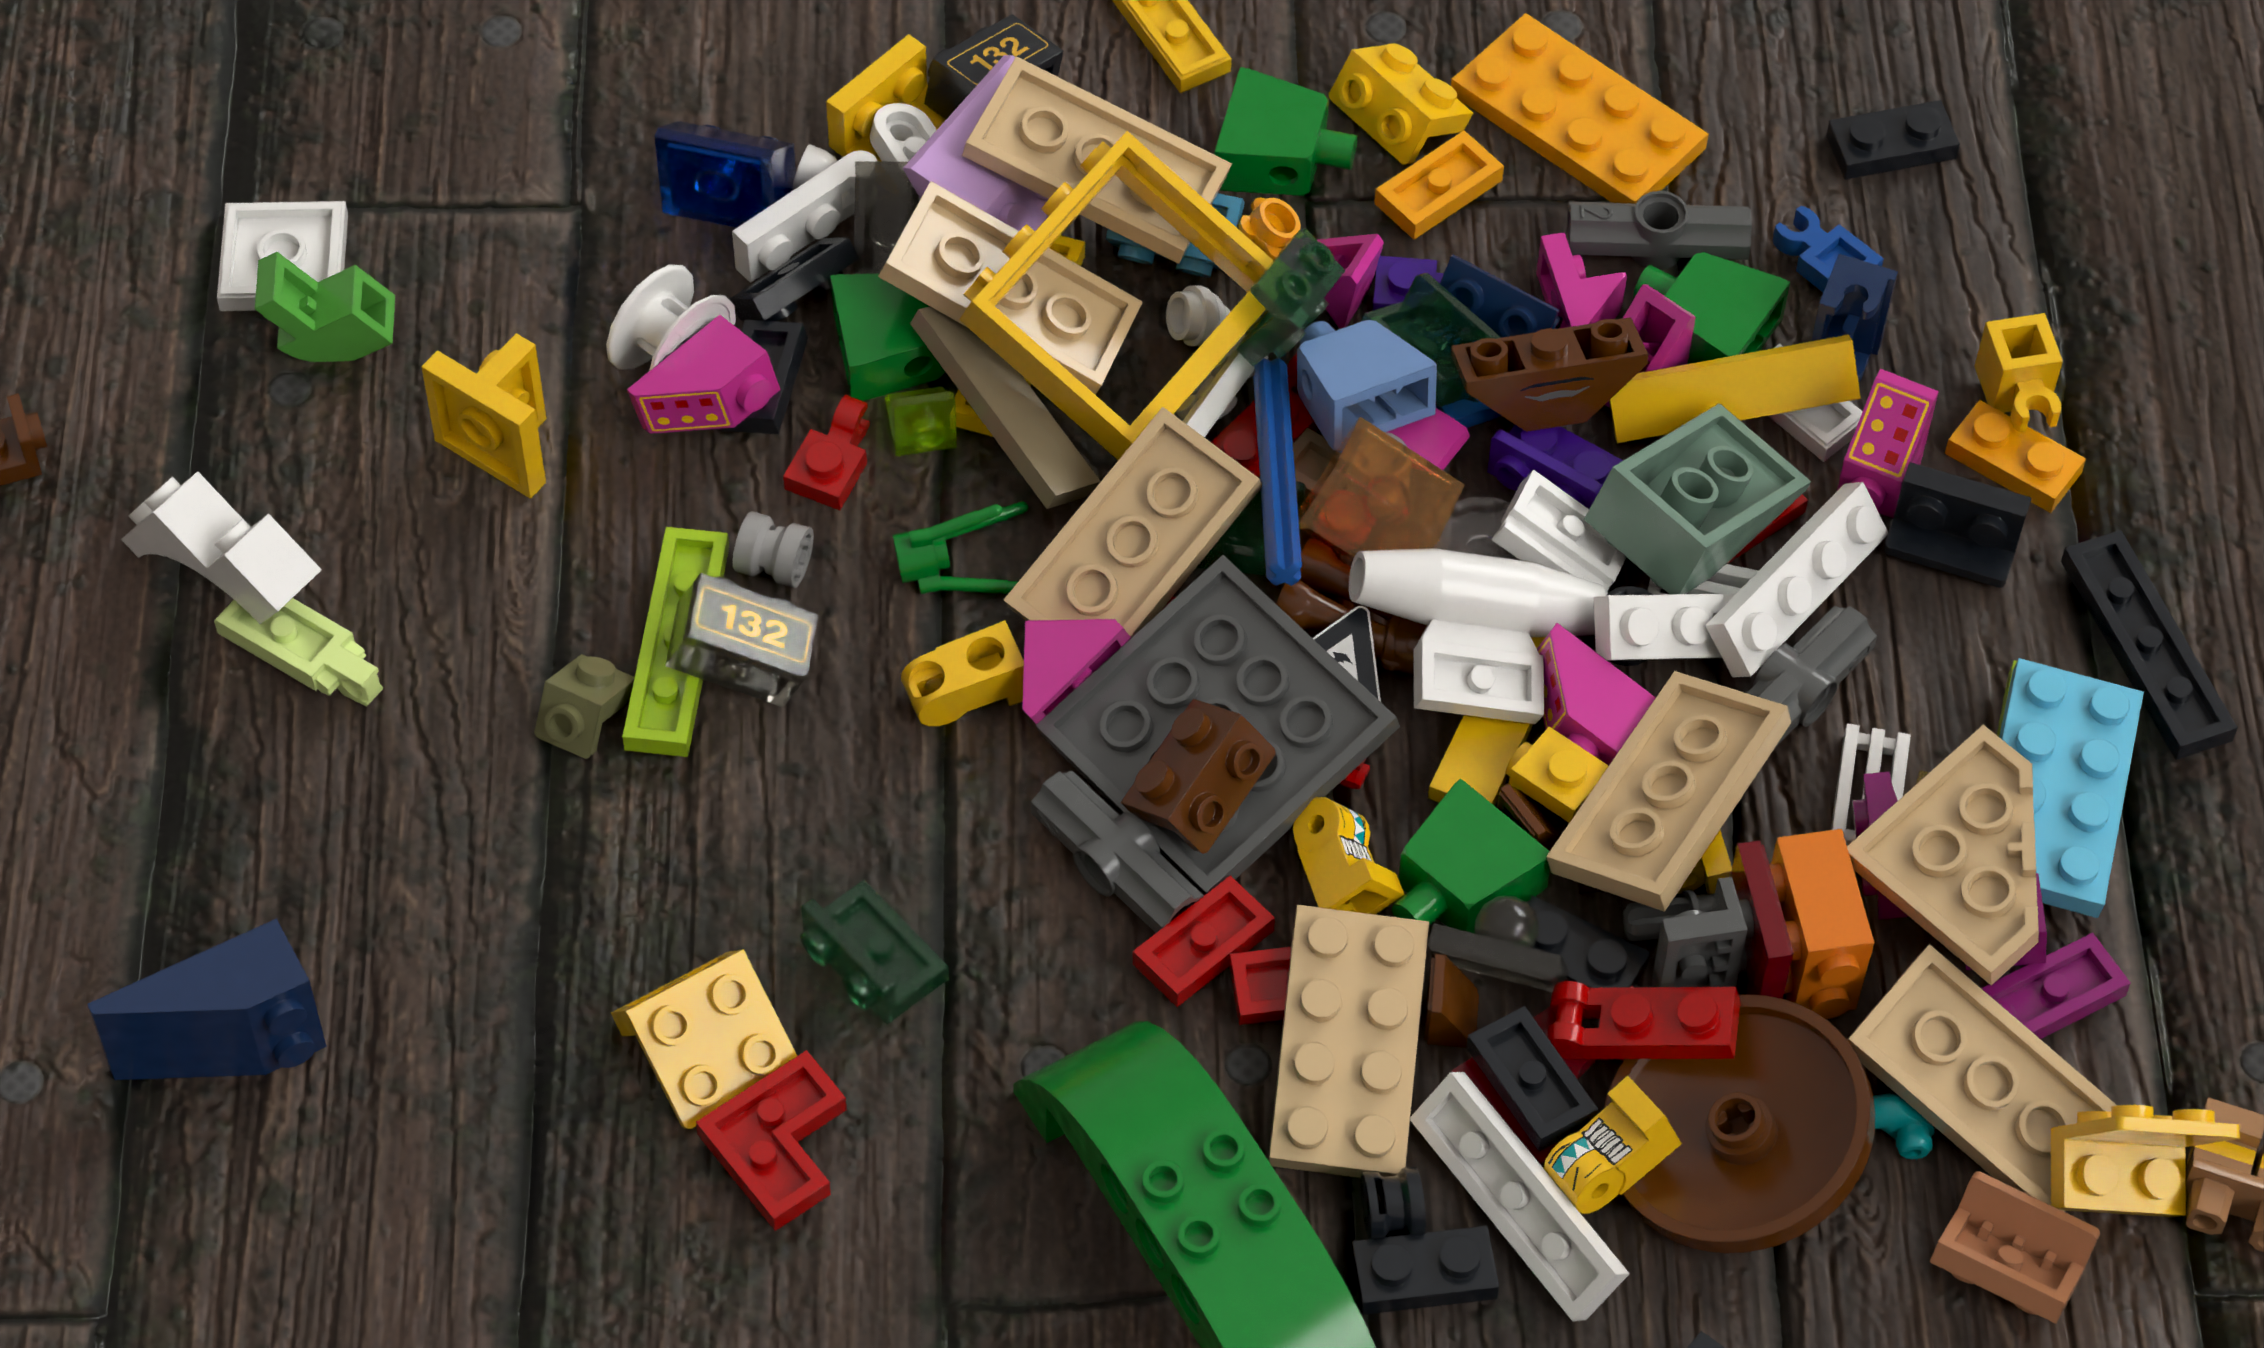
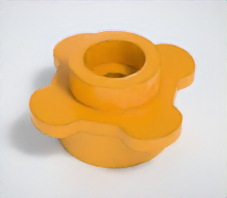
[1238,198,1301,261]

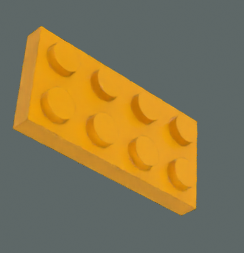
[1451,13,1709,204]

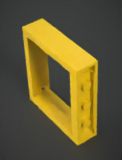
[959,131,1293,460]

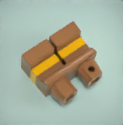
[2186,1097,2264,1252]

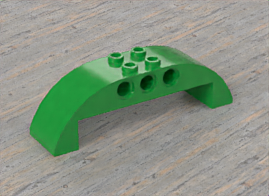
[1013,1021,1376,1348]

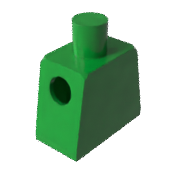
[1214,67,1358,196]
[1633,252,1790,364]
[830,274,945,401]
[1392,778,1550,938]

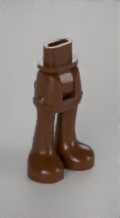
[1276,538,1427,676]

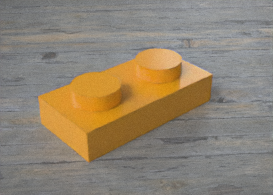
[1374,130,1504,240]
[1945,400,2086,513]

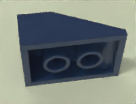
[87,919,327,1080]

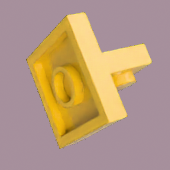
[421,333,547,499]

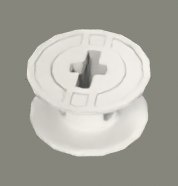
[606,265,736,371]

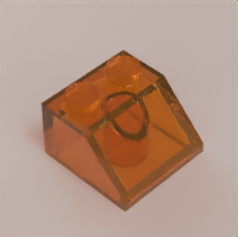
[1298,417,1465,562]

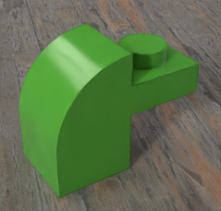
[255,252,395,362]

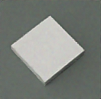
[217,201,348,311]

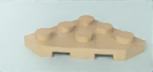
[1847,725,2039,985]

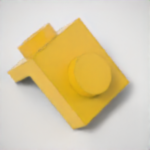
[1505,727,1609,823]

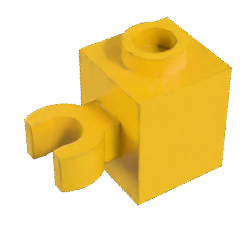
[1974,313,2063,432]

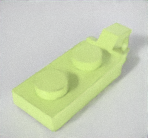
[214,598,383,707]

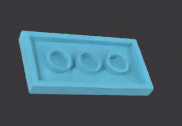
[1999,658,2144,918]

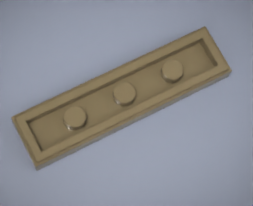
[910,307,1101,509]

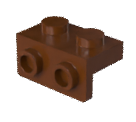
[1120,699,1276,854]

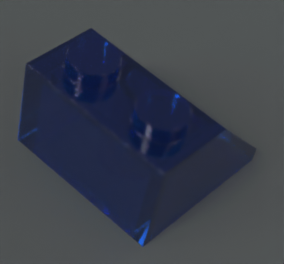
[654,121,796,228]

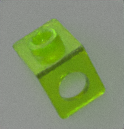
[885,387,957,456]

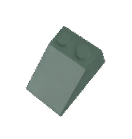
[1584,403,1811,595]

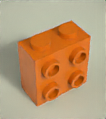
[1769,829,1874,1019]

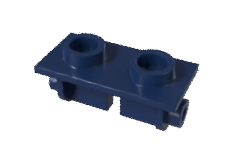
[1430,254,1563,339]

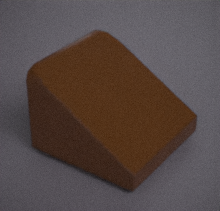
[1497,784,1561,851]
[1424,954,1479,1048]

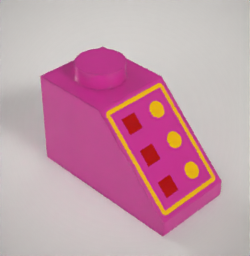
[627,315,781,434]
[1837,369,1939,518]
[1537,623,1656,765]

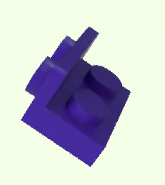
[1487,425,1623,509]

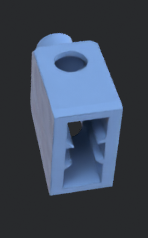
[1297,320,1437,451]

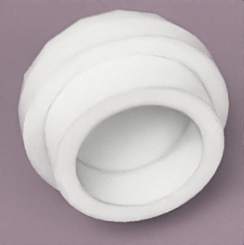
[1166,285,1230,346]

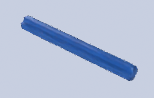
[1253,357,1302,586]

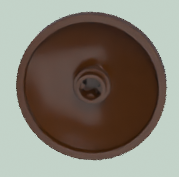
[1604,995,1875,1253]

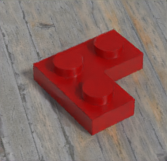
[696,1050,847,1231]

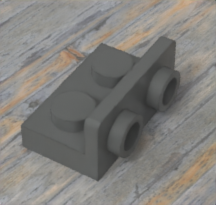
[1651,877,1754,987]

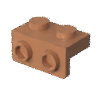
[1930,1171,2100,1324]

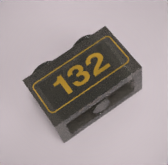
[665,573,818,707]

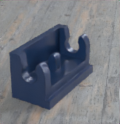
[1811,254,1898,382]

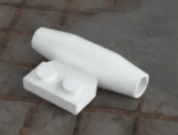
[1349,548,1607,724]

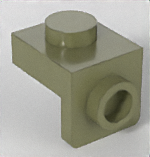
[534,654,635,759]

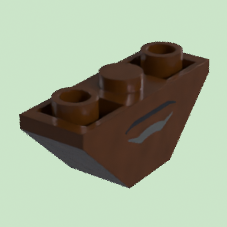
[1451,317,1648,432]

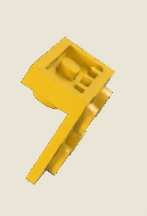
[826,34,946,208]
[611,949,797,1129]
[2051,1105,2240,1217]

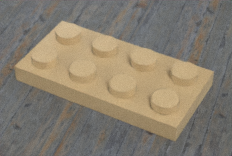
[962,56,1232,264]
[878,181,1143,395]
[1004,407,1262,638]
[1546,671,1791,912]
[1268,905,1429,1178]
[1847,944,2116,1212]

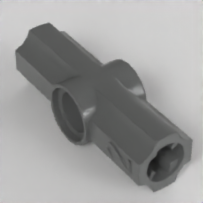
[1566,191,1752,270]
[1747,606,1877,746]
[1031,771,1203,933]

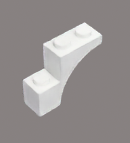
[121,471,322,624]

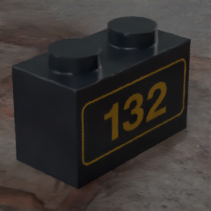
[924,14,1064,119]

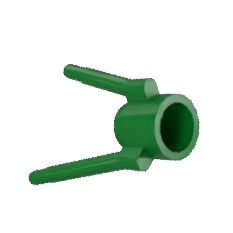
[892,501,1029,594]

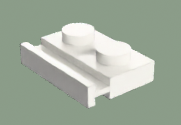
[1492,470,1626,595]

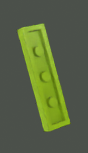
[622,527,729,757]

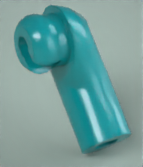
[1873,1093,1935,1159]

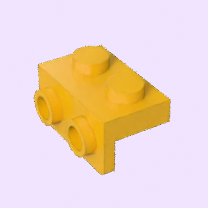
[1329,43,1473,165]

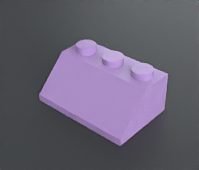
[903,55,1049,231]

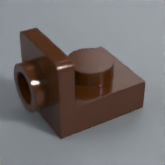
[0,393,48,486]

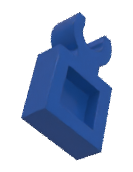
[1772,206,1884,293]

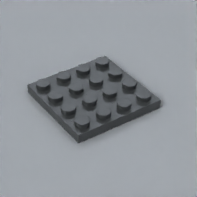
[1036,555,1400,895]

